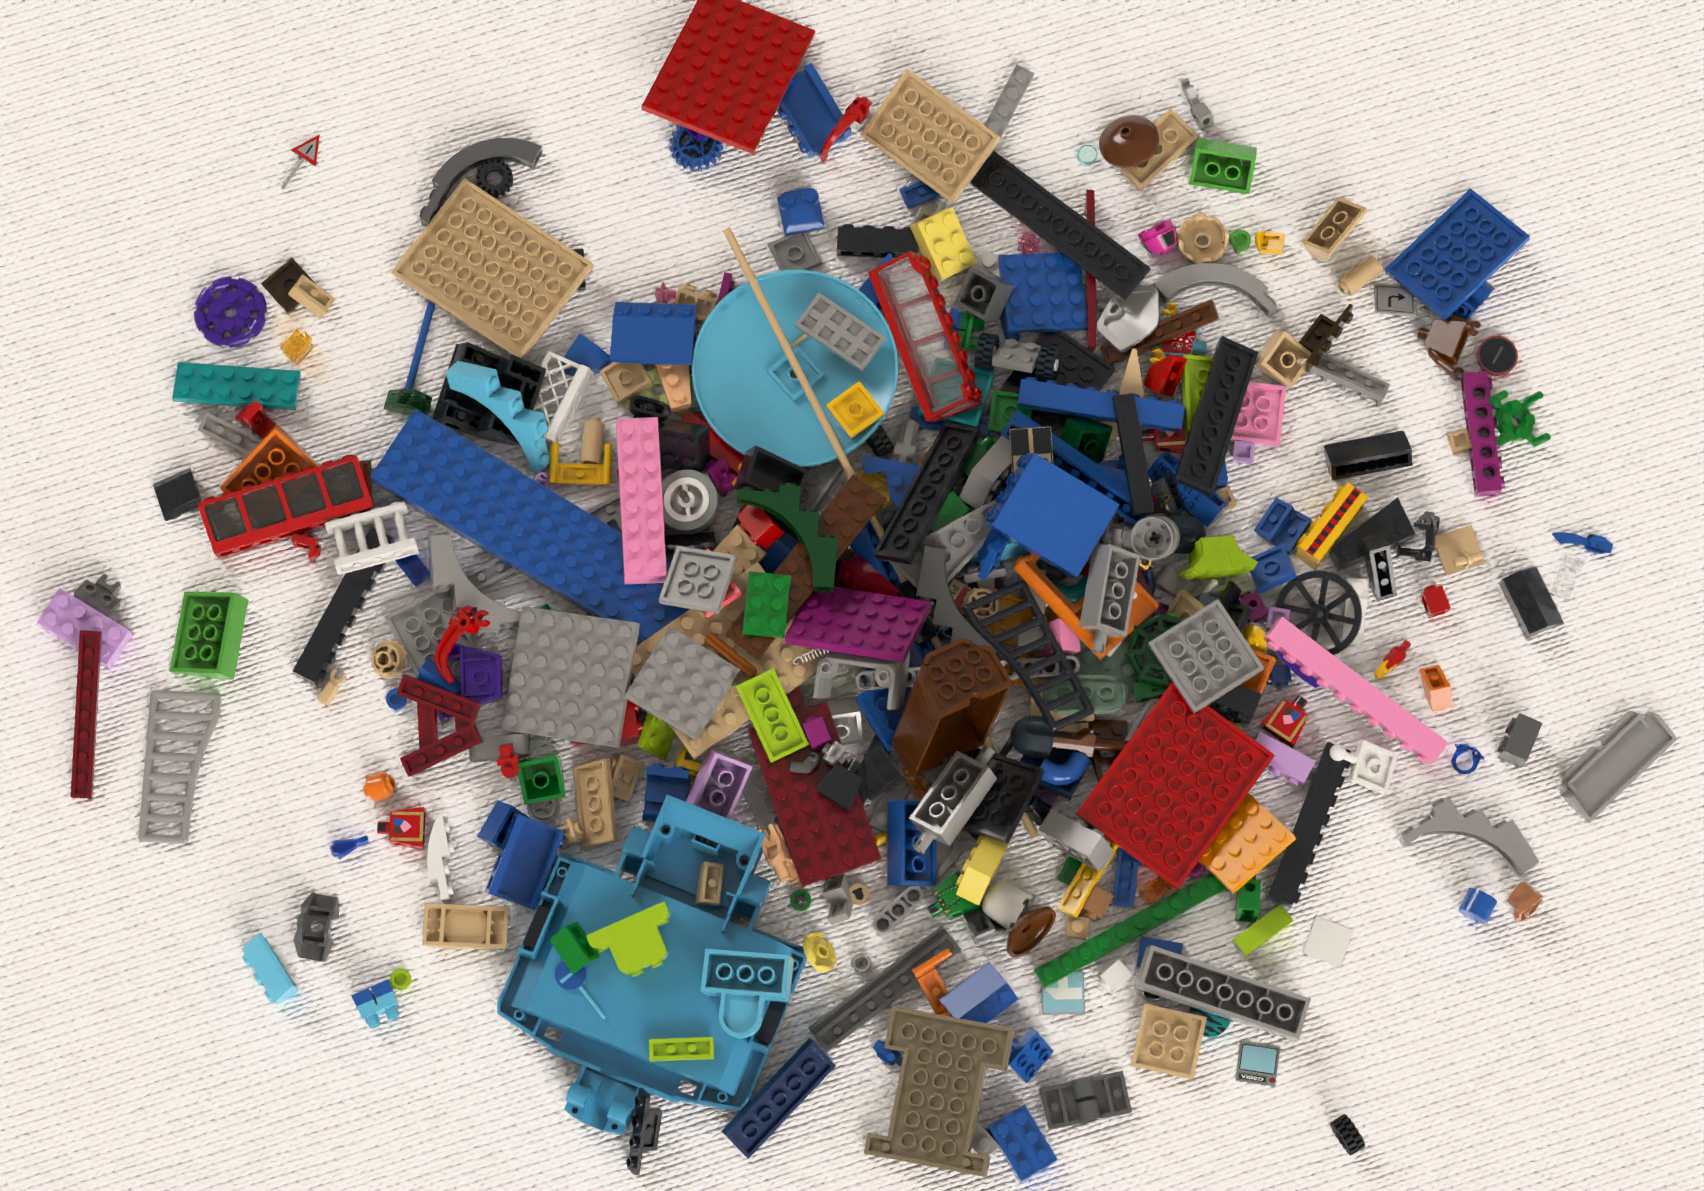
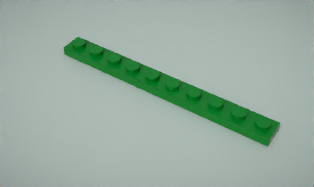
[1034,873,1227,989]

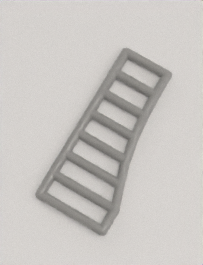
[138,690,221,844]

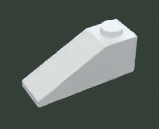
[1341,578,1369,646]

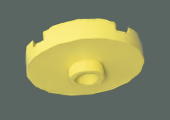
[803,931,836,973]

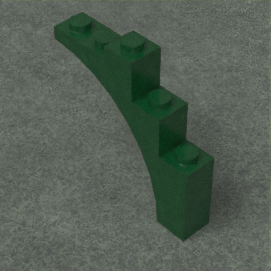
[737,483,838,592]

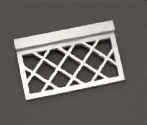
[533,351,594,443]

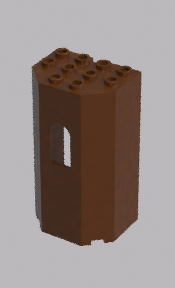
[892,638,1013,778]

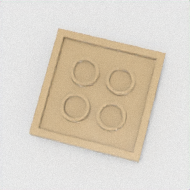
[1131,1003,1207,1080]

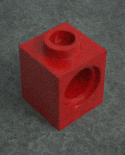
[1420,584,1451,619]

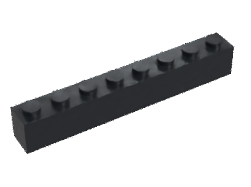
[292,527,395,686]
[1267,741,1351,908]

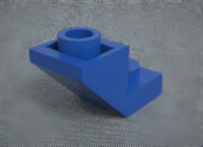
[1452,281,1495,320]

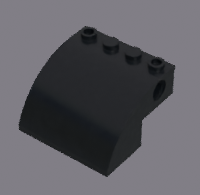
[432,342,546,446]

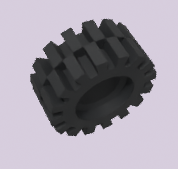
[476,158,513,198]
[866,425,894,458]
[1330,1114,1366,1156]

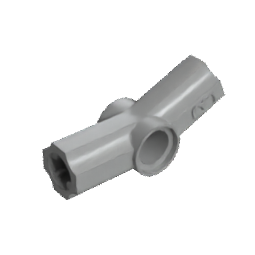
[892,419,920,463]

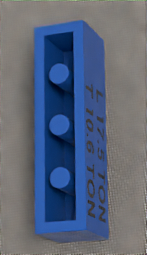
[1148,450,1229,527]

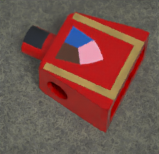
[1141,415,1188,454]
[1260,695,1308,749]
[377,807,426,850]

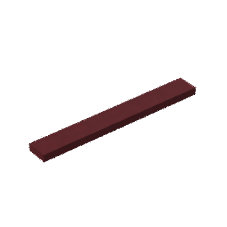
[1085,189,1096,352]
[70,630,102,799]

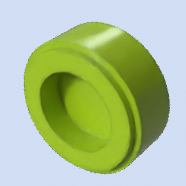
[390,969,412,991]

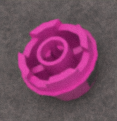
[1138,219,1178,255]

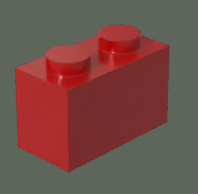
[737,505,784,550]

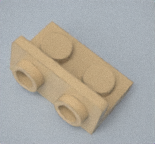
[673,283,718,321]
[610,754,643,802]

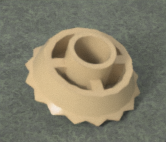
[961,587,1002,621]
[371,639,408,680]

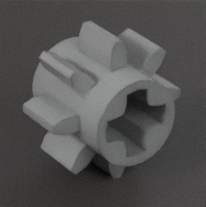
[822,741,848,767]

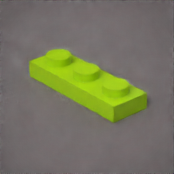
[649,1037,714,1062]

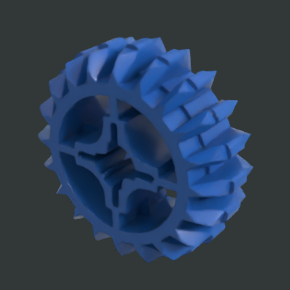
[669,124,723,172]

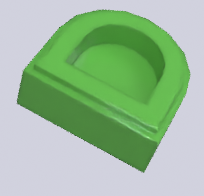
[1228,230,1251,255]

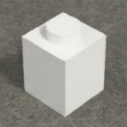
[1099,959,1133,994]

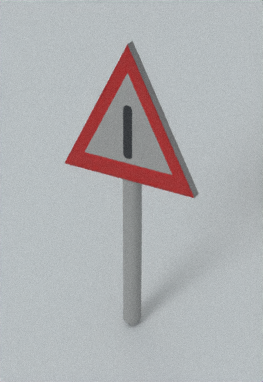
[281,134,320,190]

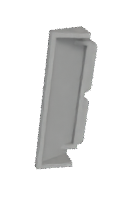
[1561,711,1678,823]

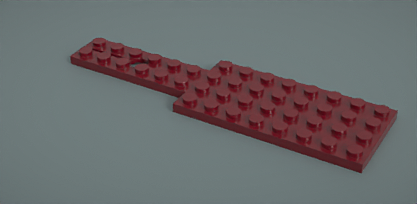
[747,686,882,888]

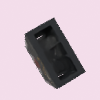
[1147,471,1186,517]

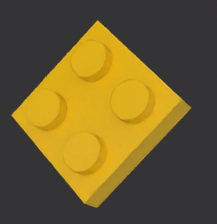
[826,381,884,439]

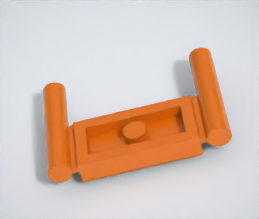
[912,948,952,1017]

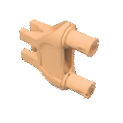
[758,824,800,885]

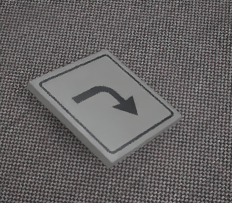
[1374,284,1416,317]

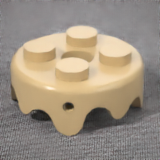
[1177,213,1229,264]

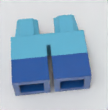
[351,979,400,1029]

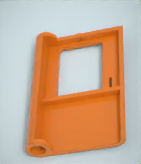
[1014,541,1160,660]

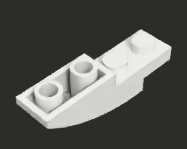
[427,814,454,902]

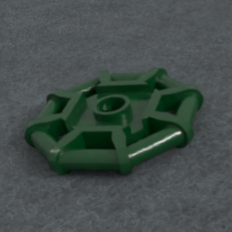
[1124,611,1184,689]

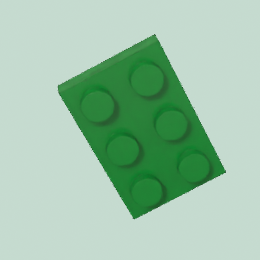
[742,571,791,639]

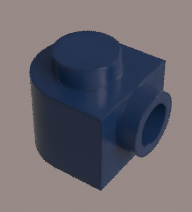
[1266,665,1292,689]

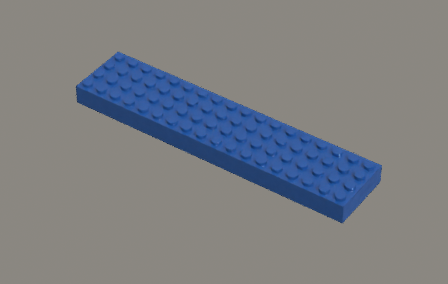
[370,408,690,644]

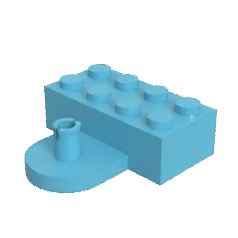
[701,949,794,1038]

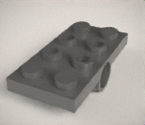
[1039,1071,1132,1131]

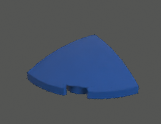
[557,333,612,376]

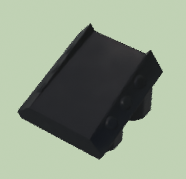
[153,468,202,522]

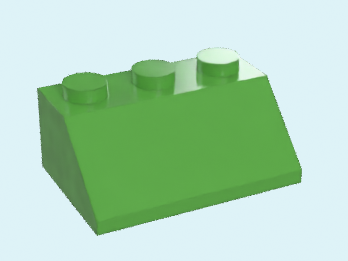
[1189,138,1257,194]

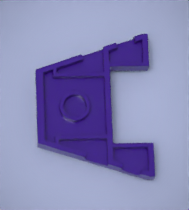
[438,639,503,721]

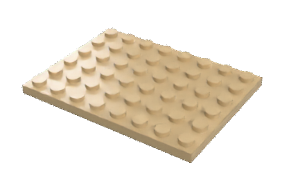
[391,178,594,359]
[632,562,824,759]

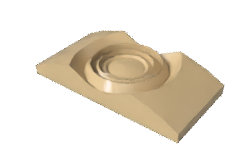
[422,903,509,950]

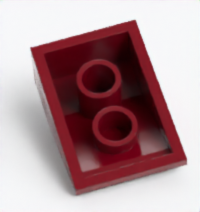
[834,555,899,597]

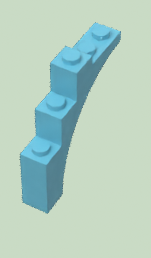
[446,361,550,473]

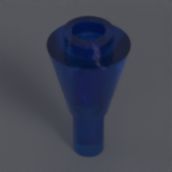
[329,835,369,860]

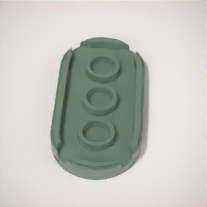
[1043,675,1127,714]

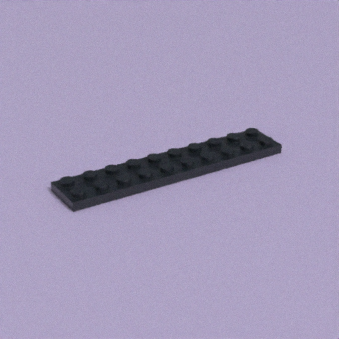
[969,151,1151,301]

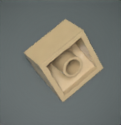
[1254,331,1312,389]

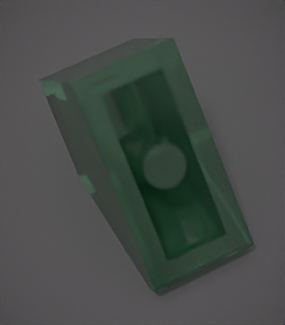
[383,389,432,416]

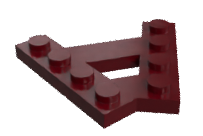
[397,674,483,777]

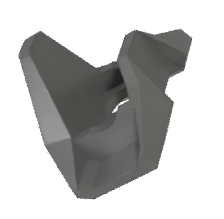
[293,892,339,962]

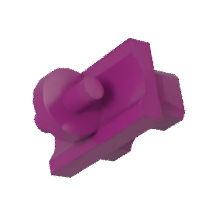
[704,458,737,497]

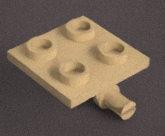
[1435,525,1485,576]

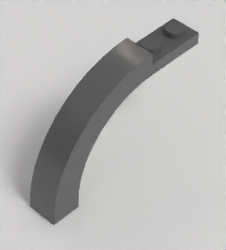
[419,138,543,226]

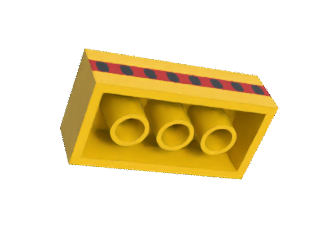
[1295,482,1368,570]

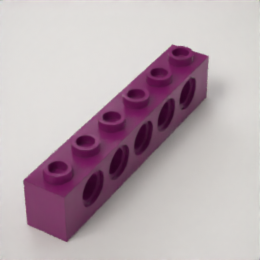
[1460,371,1505,497]

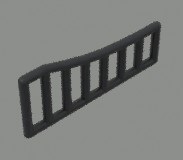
[963,580,1094,731]

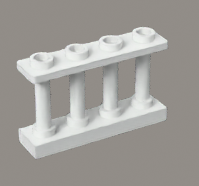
[325,502,419,575]

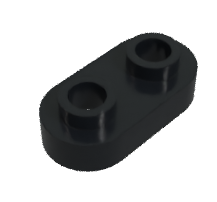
[628,395,670,422]

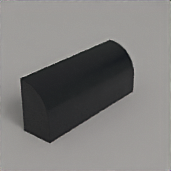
[1323,430,1413,480]

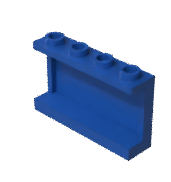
[778,63,852,158]
[484,813,565,911]

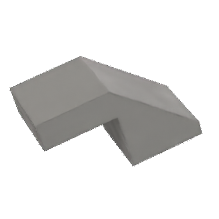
[823,874,853,925]

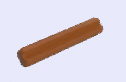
[705,632,758,679]

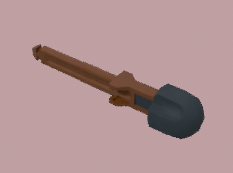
[1010,715,1128,759]

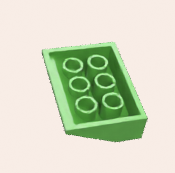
[169,592,249,680]

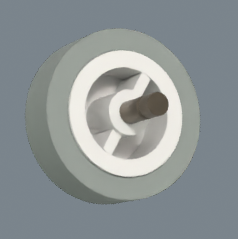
[661,470,720,534]

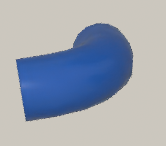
[1039,751,1090,785]

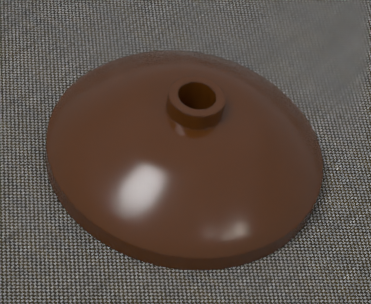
[1099,115,1159,168]
[1006,906,1056,958]

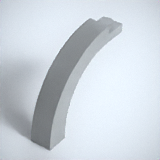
[1153,263,1277,319]

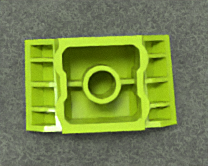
[1177,535,1258,581]

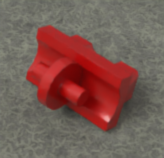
[496,743,520,778]

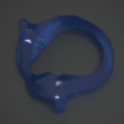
[1451,744,1485,775]

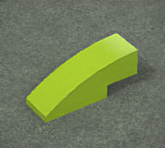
[1232,904,1294,958]

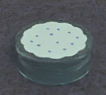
[1077,145,1098,166]

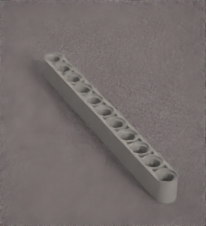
[852,655,1080,690]

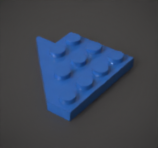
[854,674,912,752]

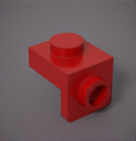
[291,532,321,563]

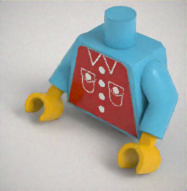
[1150,303,1207,363]

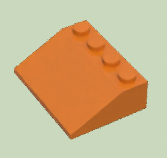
[220,424,319,527]

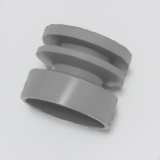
[1130,515,1180,561]

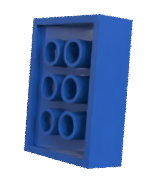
[610,302,698,365]

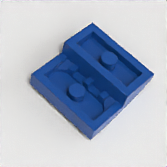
[1254,497,1313,555]

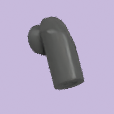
[790,752,820,774]

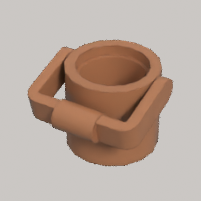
[1507,881,1544,923]

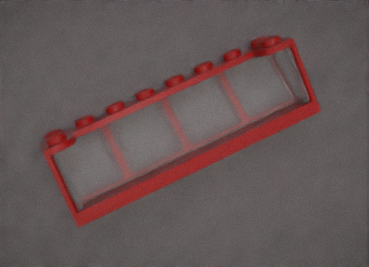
[868,251,983,423]

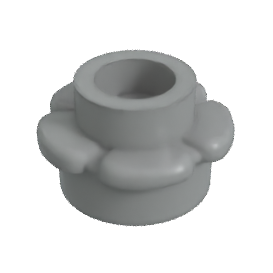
[851,953,872,974]

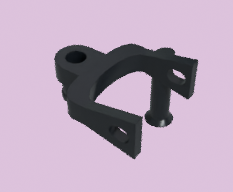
[1397,511,1440,562]

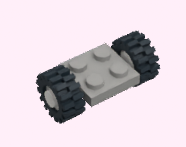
[974,332,1061,382]

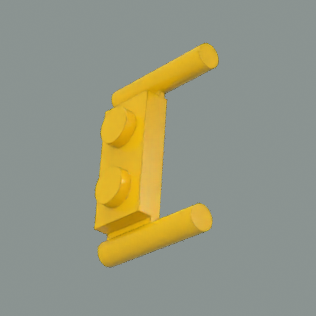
[549,442,612,486]

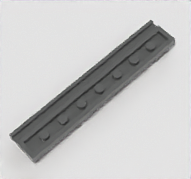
[808,925,961,1053]

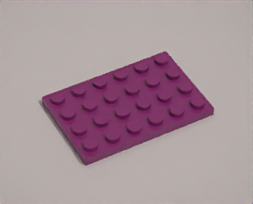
[784,587,932,662]

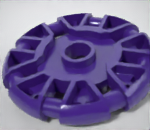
[194,276,267,348]

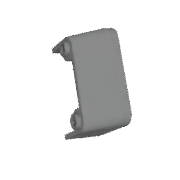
[813,650,910,710]

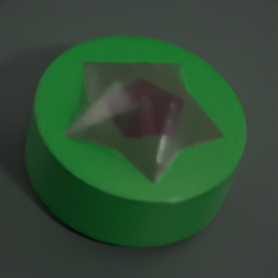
[790,889,811,911]

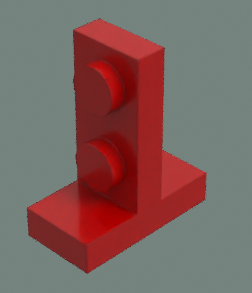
[235,400,280,439]

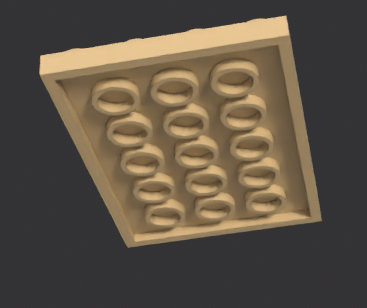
[860,69,1001,204]

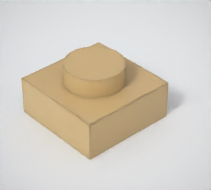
[1065,915,1089,940]

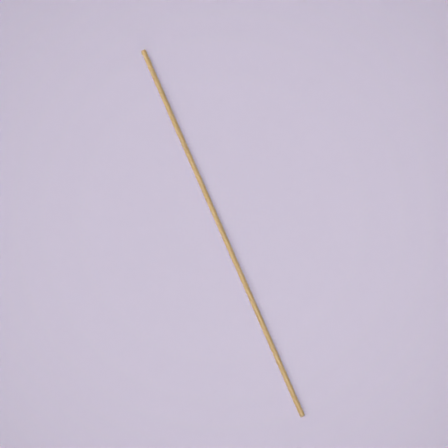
[723,227,1039,839]

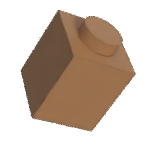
[1082,886,1114,921]

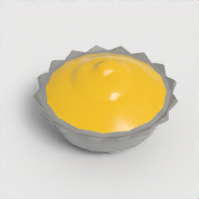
[1243,621,1270,654]

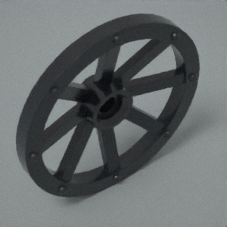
[1275,570,1362,655]

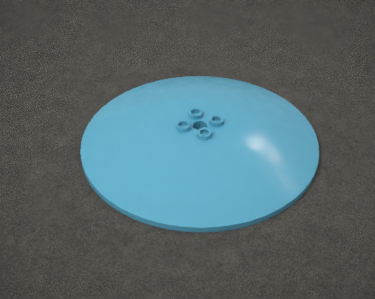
[692,270,898,468]

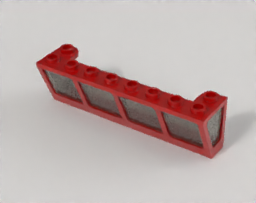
[197,454,376,558]

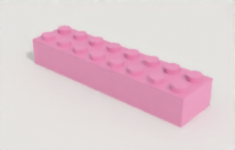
[616,417,667,585]

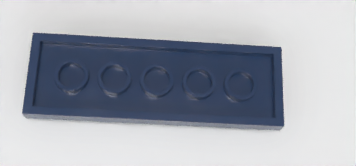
[721,1038,836,1159]

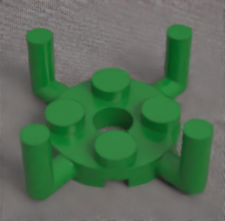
[1489,390,1551,447]

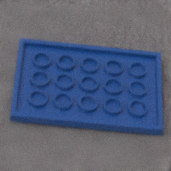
[1385,188,1530,321]

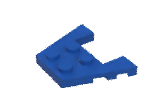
[862,455,921,509]

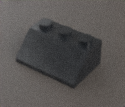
[1499,567,1564,639]

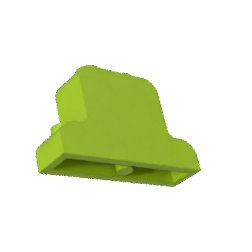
[586,901,671,977]

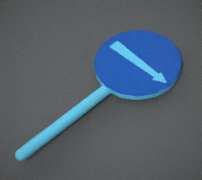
[555,961,606,1019]

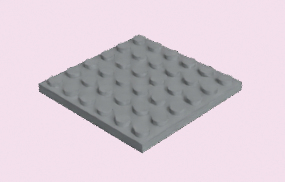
[502,606,640,748]

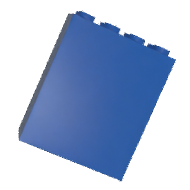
[984,453,1120,577]

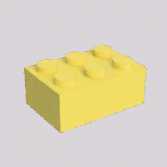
[910,207,977,281]
[956,835,1011,905]

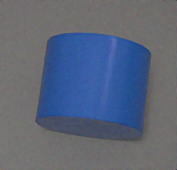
[1458,888,1497,924]

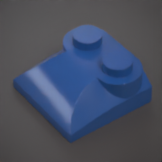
[777,188,825,236]

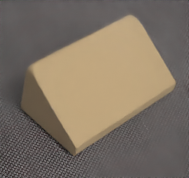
[288,274,335,318]
[695,861,724,906]

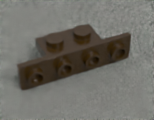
[1299,304,1354,372]

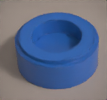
[386,688,407,710]

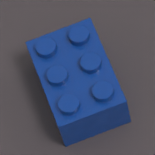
[987,1104,1058,1184]

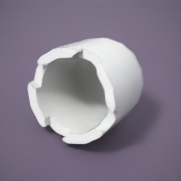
[982,881,1035,931]

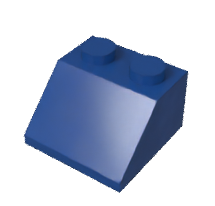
[477,800,531,851]

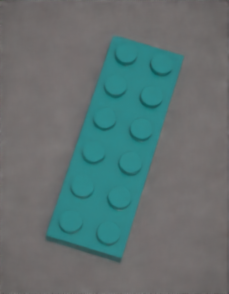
[172,362,301,411]

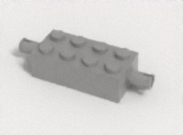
[1079,529,1140,654]
[909,745,997,854]

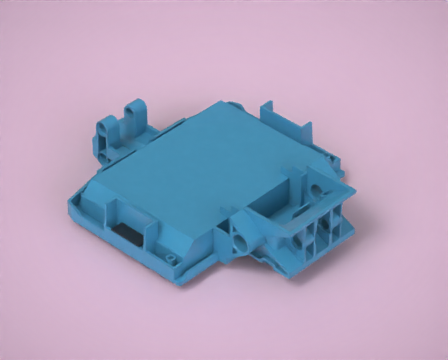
[497,795,807,1135]

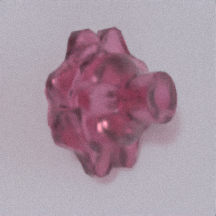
[1017,234,1040,254]
[655,282,676,304]

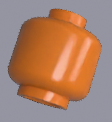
[363,771,396,802]

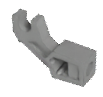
[1180,78,1214,130]

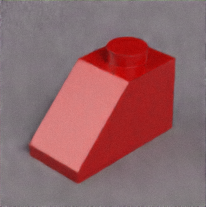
[1143,355,1187,397]

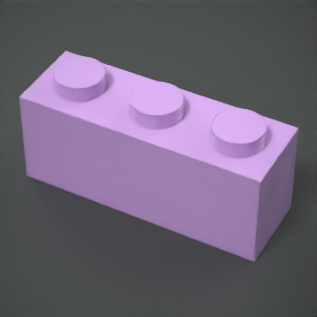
[1255,731,1316,787]

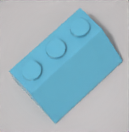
[242,933,299,1005]

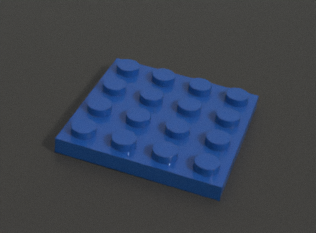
[998,253,1088,334]

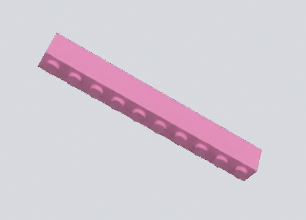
[1263,617,1449,764]

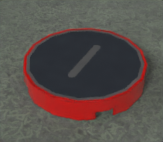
[1476,336,1518,377]

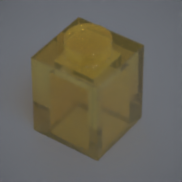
[280,329,314,365]

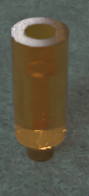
[902,767,929,801]

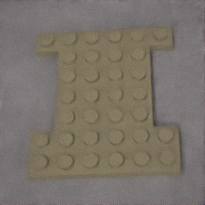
[864,1006,1015,1177]

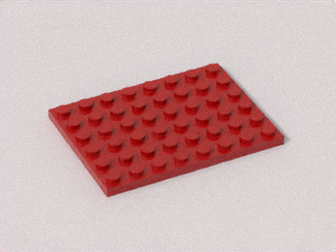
[641,0,816,155]
[1075,682,1275,890]

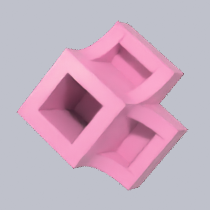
[1041,619,1081,657]

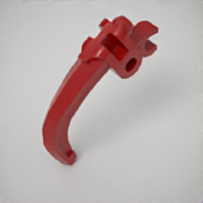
[820,96,873,162]
[434,605,490,683]

